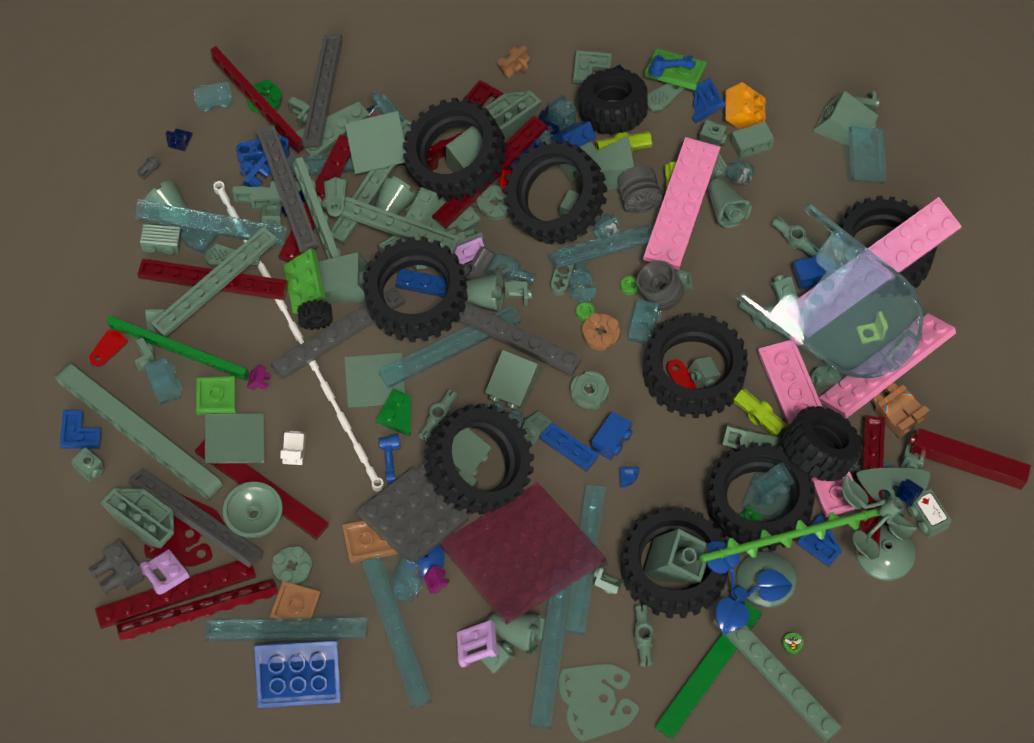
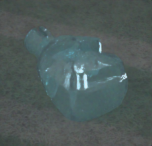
[486,253,536,286]
[569,260,596,302]

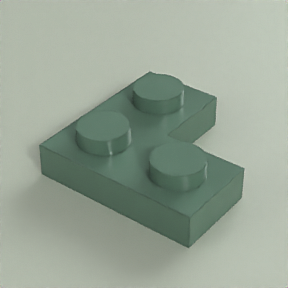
[573,50,612,84]

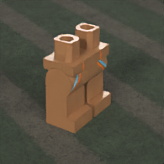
[871,382,930,439]

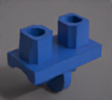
[240,156,271,187]

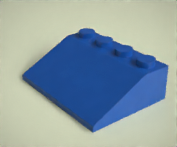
[254,638,341,708]

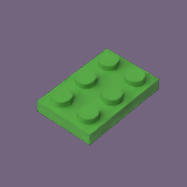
[645,48,707,90]
[283,248,326,315]

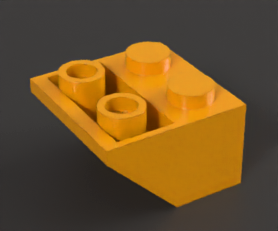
[726,82,766,128]

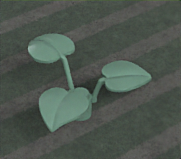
[842,475,917,561]

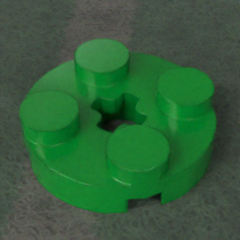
[246,80,282,114]

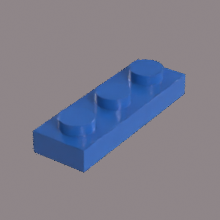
[395,269,448,298]
[540,423,599,472]

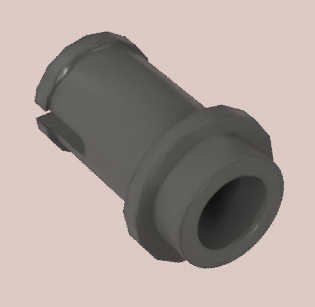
[136,156,160,180]

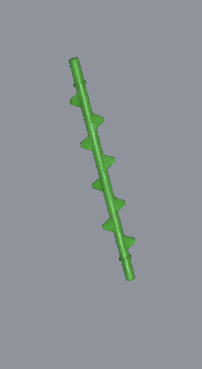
[700,507,881,563]

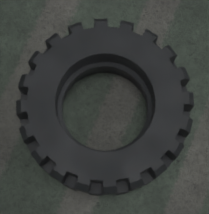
[579,68,648,134]
[784,406,862,481]

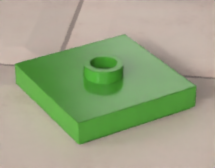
[196,376,236,415]

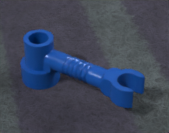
[649,55,696,77]
[379,434,400,484]

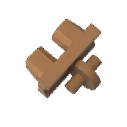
[497,45,530,79]

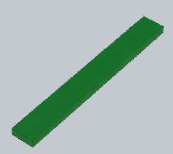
[106,315,250,381]
[655,602,762,740]

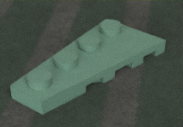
[296,102,370,161]

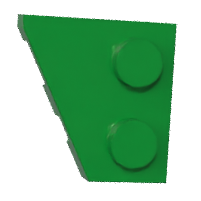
[376,388,411,437]

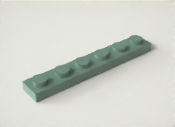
[292,157,341,259]

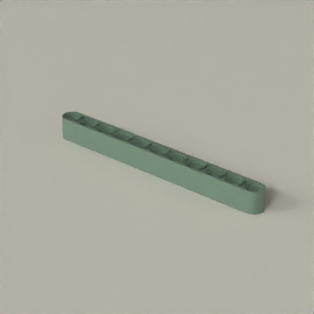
[55,363,223,500]

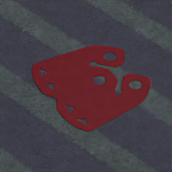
[144,494,225,567]

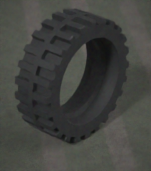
[403,98,507,201]
[503,140,608,244]
[833,196,937,298]
[363,237,468,342]
[643,313,748,418]
[424,403,534,515]
[707,442,815,552]
[621,506,729,618]

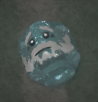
[727,160,754,185]
[593,213,621,241]

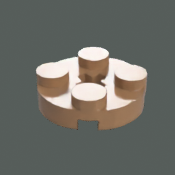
[582,313,620,351]

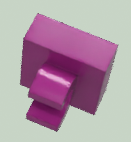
[247,365,271,390]
[423,566,450,594]

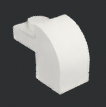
[280,430,306,465]

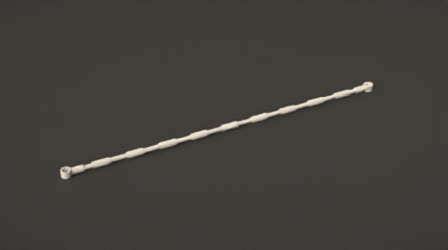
[213,181,384,492]

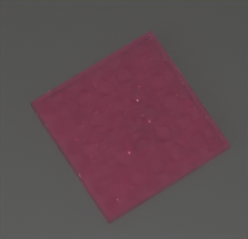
[440,483,606,625]

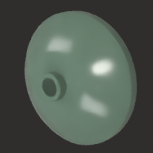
[223,482,283,538]
[856,525,916,581]
[736,551,797,608]

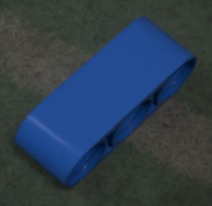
[236,136,290,164]

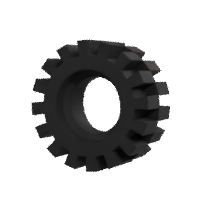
[297,299,333,330]

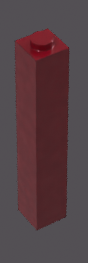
[909,428,1031,490]

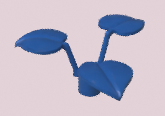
[707,541,792,635]

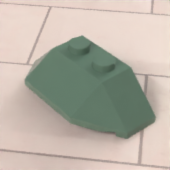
[476,90,542,141]
[101,488,174,548]

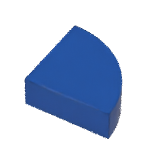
[620,467,640,488]

